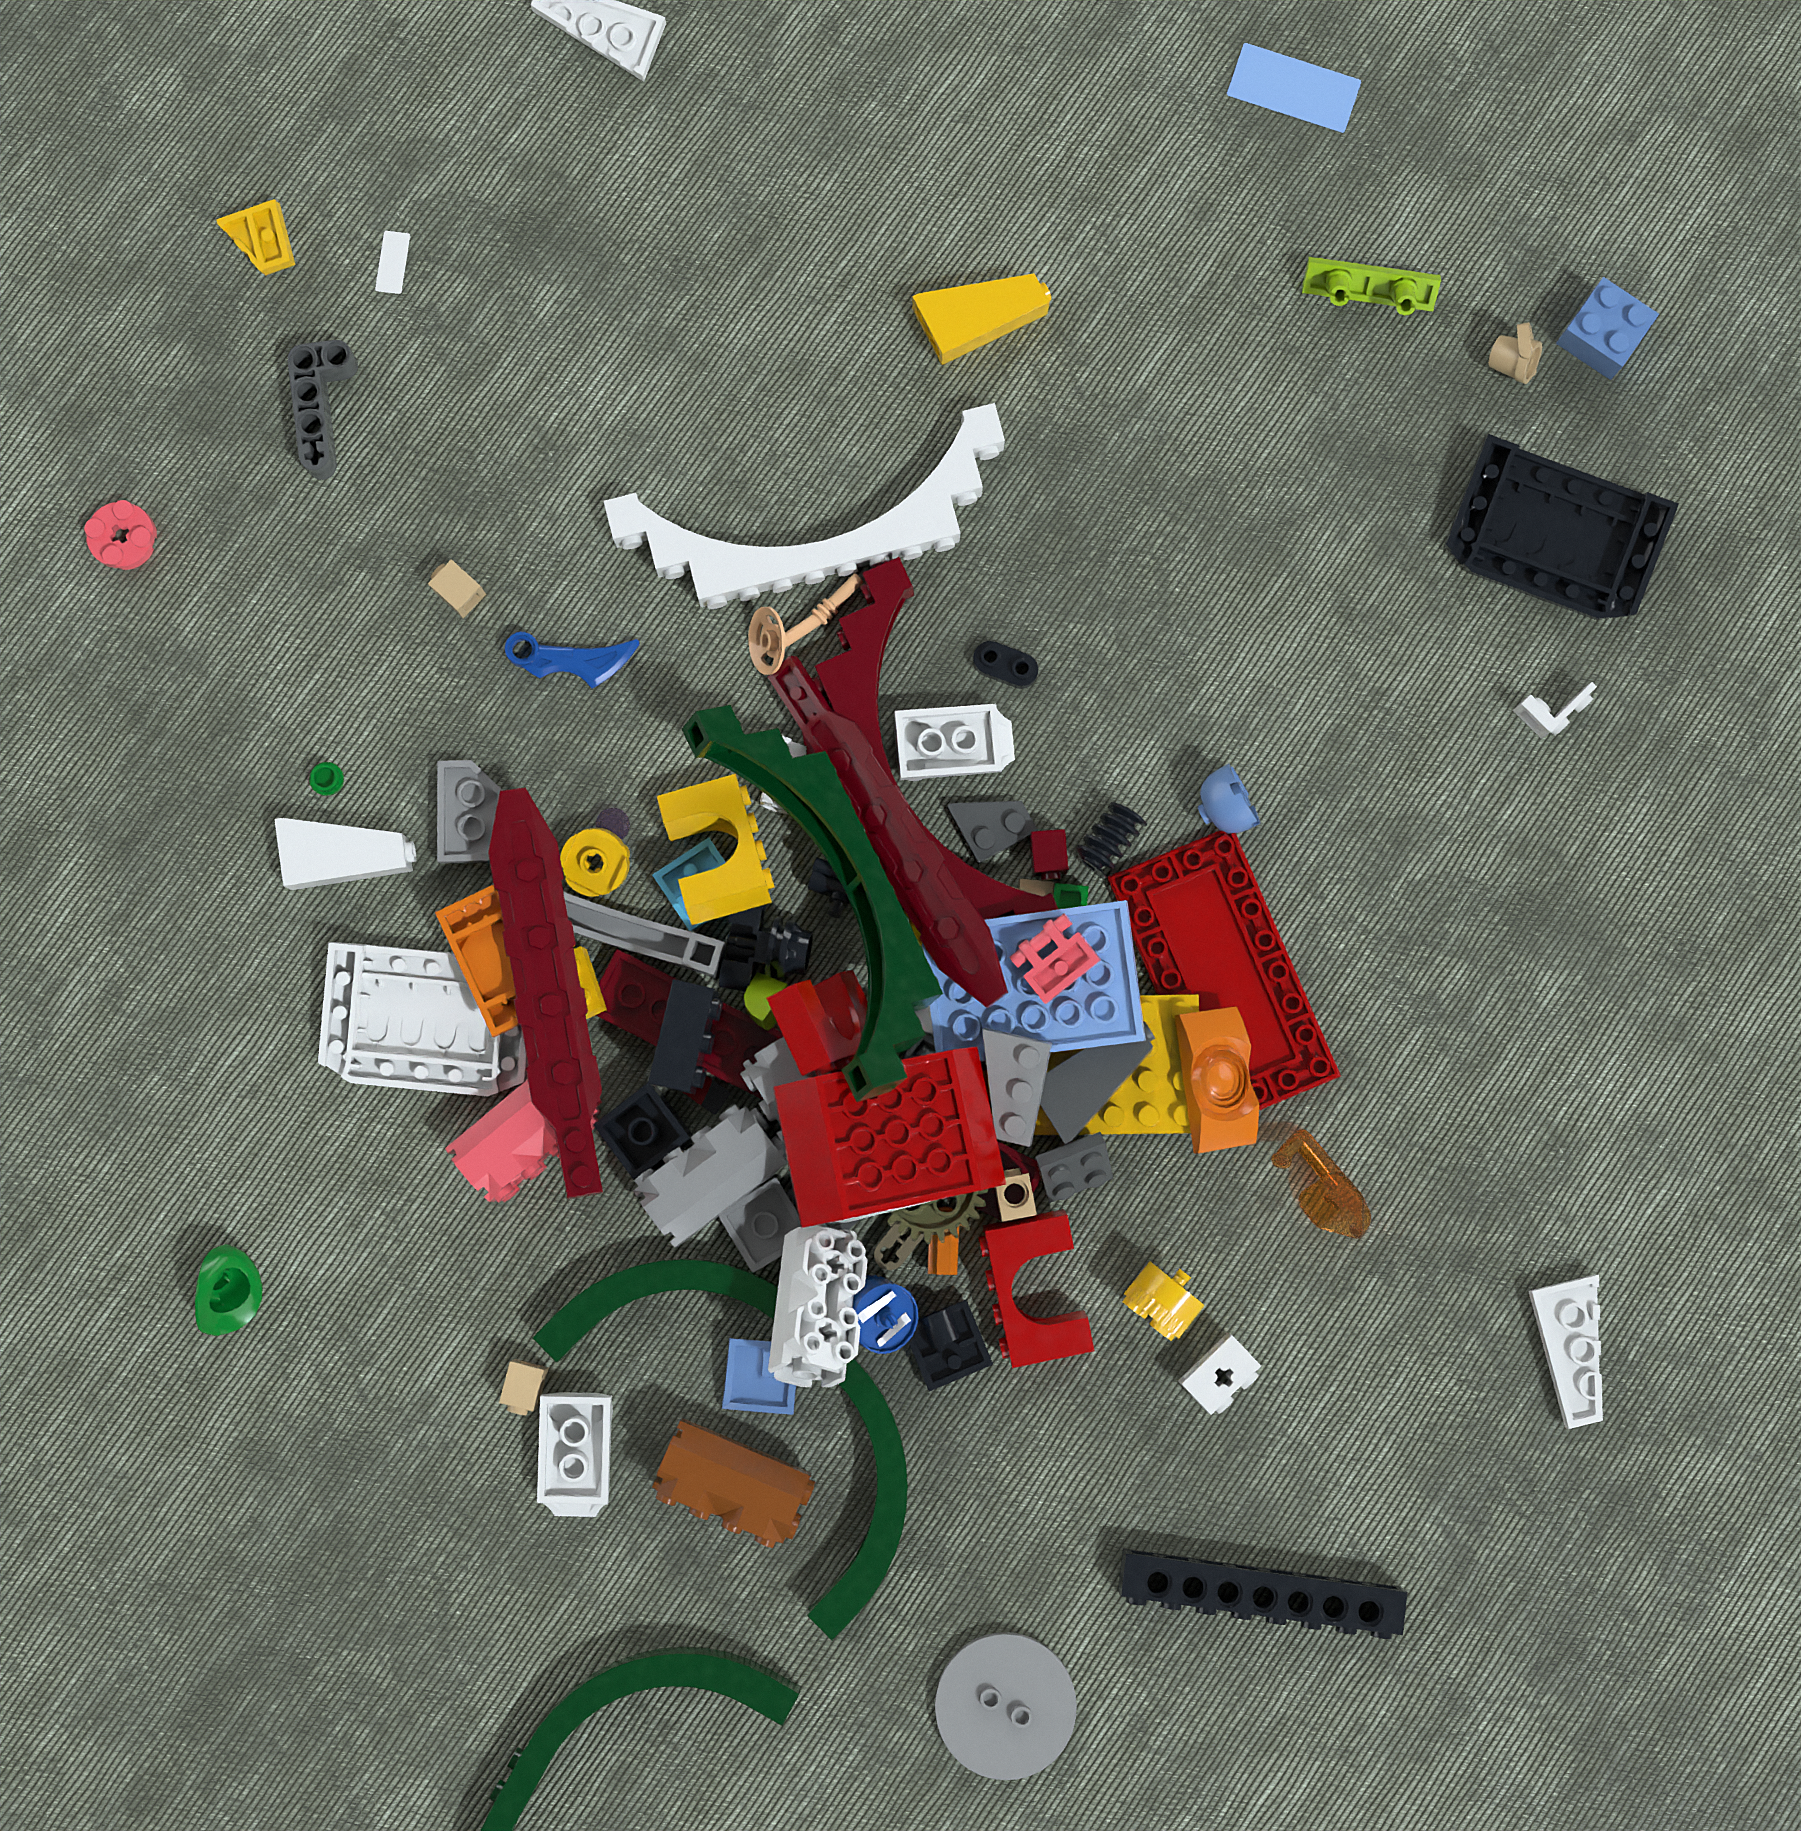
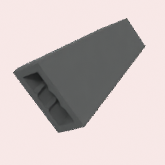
[1040,1021,1155,1145]

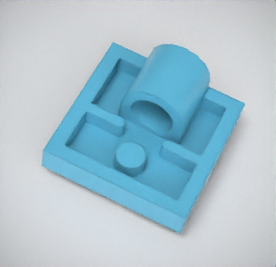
[652,837,726,932]

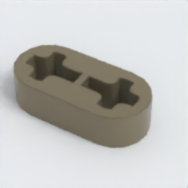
[874,1222,924,1270]

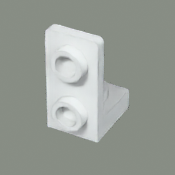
[1512,682,1597,739]

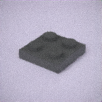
[1035,1132,1114,1203]

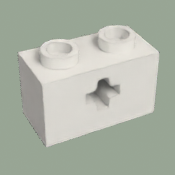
[1178,1333,1261,1415]

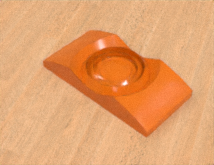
[435,884,519,1038]
[1175,1006,1259,1153]

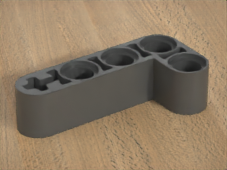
[287,340,358,480]

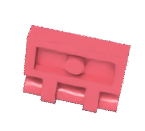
[1009,913,1101,1004]

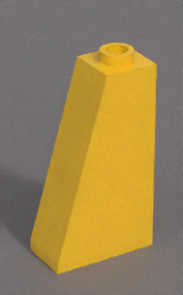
[912,273,1052,365]

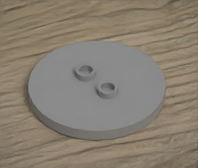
[935,1632,1077,1780]

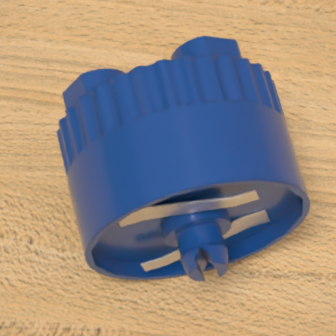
[852,1275,918,1354]

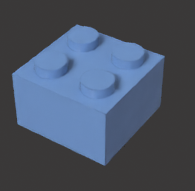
[1556,277,1659,380]

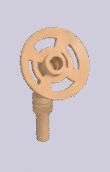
[748,573,864,675]

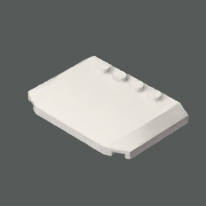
[318,942,528,1096]

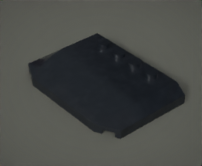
[1444,434,1679,620]

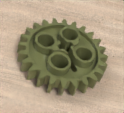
[882,1189,988,1244]

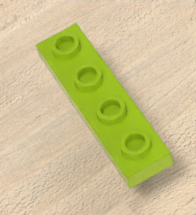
[1302,257,1441,315]

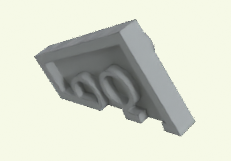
[982,1027,1052,1147]

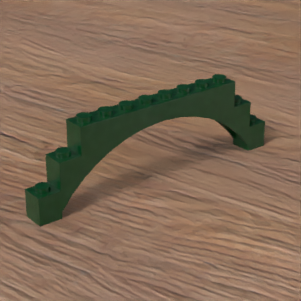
[682,705,943,1102]

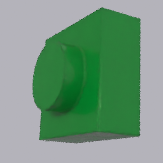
[1053,883,1089,909]

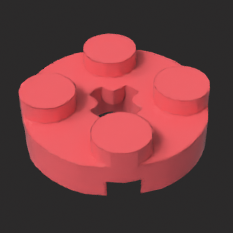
[84,500,157,570]

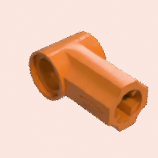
[927,1206,959,1275]

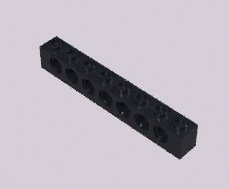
[1118,1548,1408,1639]

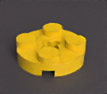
[560,828,630,897]

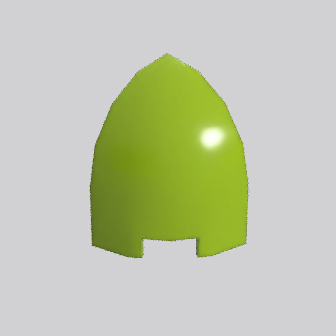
[744,972,788,1030]

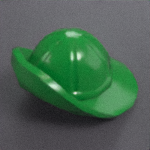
[195,1244,263,1336]

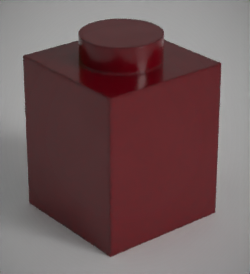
[1029,829,1069,881]

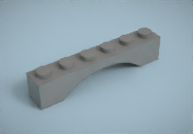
[563,892,727,978]

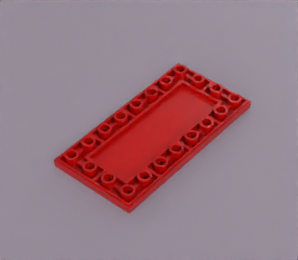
[1107,831,1341,1110]

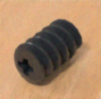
[1075,802,1147,879]

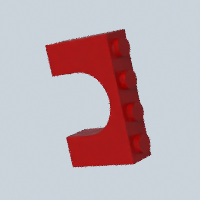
[766,969,868,1076]
[978,1209,1095,1368]

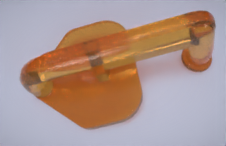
[1271,1129,1371,1239]

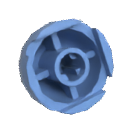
[1197,764,1261,833]

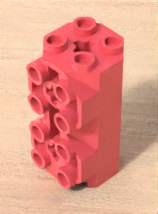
[445,1079,602,1203]

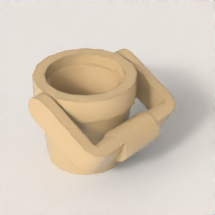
[1488,322,1542,384]

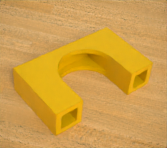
[657,774,775,925]

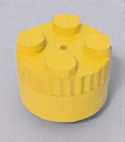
[1122,1261,1205,1341]

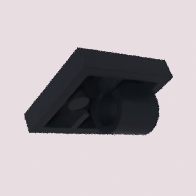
[908,1299,993,1392]

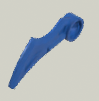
[505,632,640,689]

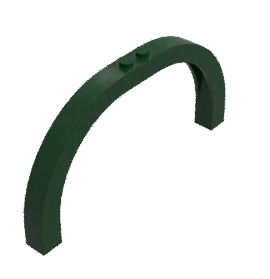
[532,1258,908,1641]
[481,1646,801,1831]

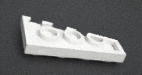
[531,0,666,82]
[1528,1274,1603,1429]

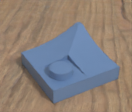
[722,1338,796,1415]

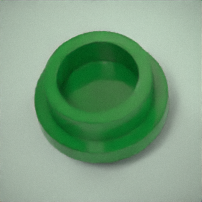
[309,762,344,796]

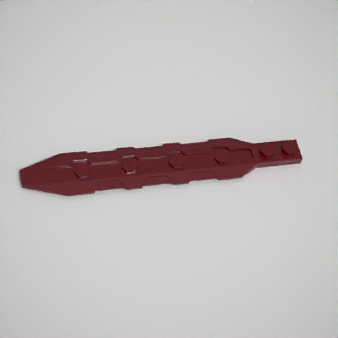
[768,656,1008,1008]
[488,787,603,1200]

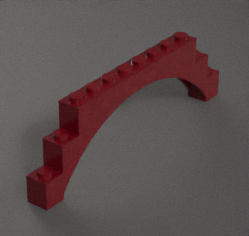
[812,557,1059,920]

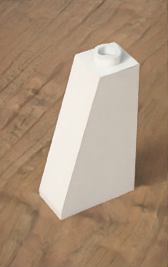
[275,818,416,890]

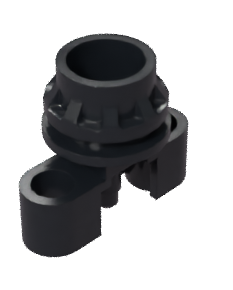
[719,904,813,992]

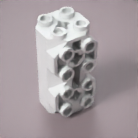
[768,1223,868,1387]

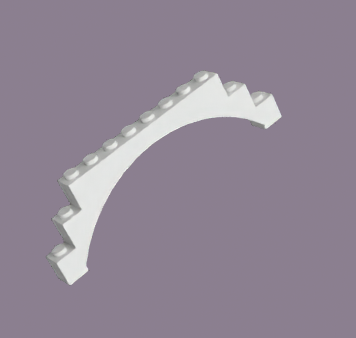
[604,403,1005,609]

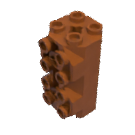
[652,1418,815,1548]

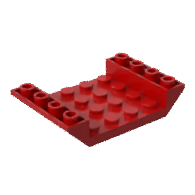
[773,1046,1006,1228]

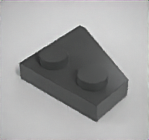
[947,801,1038,864]

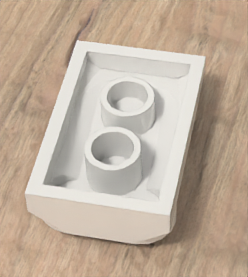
[894,704,1015,781]
[537,1392,613,1517]

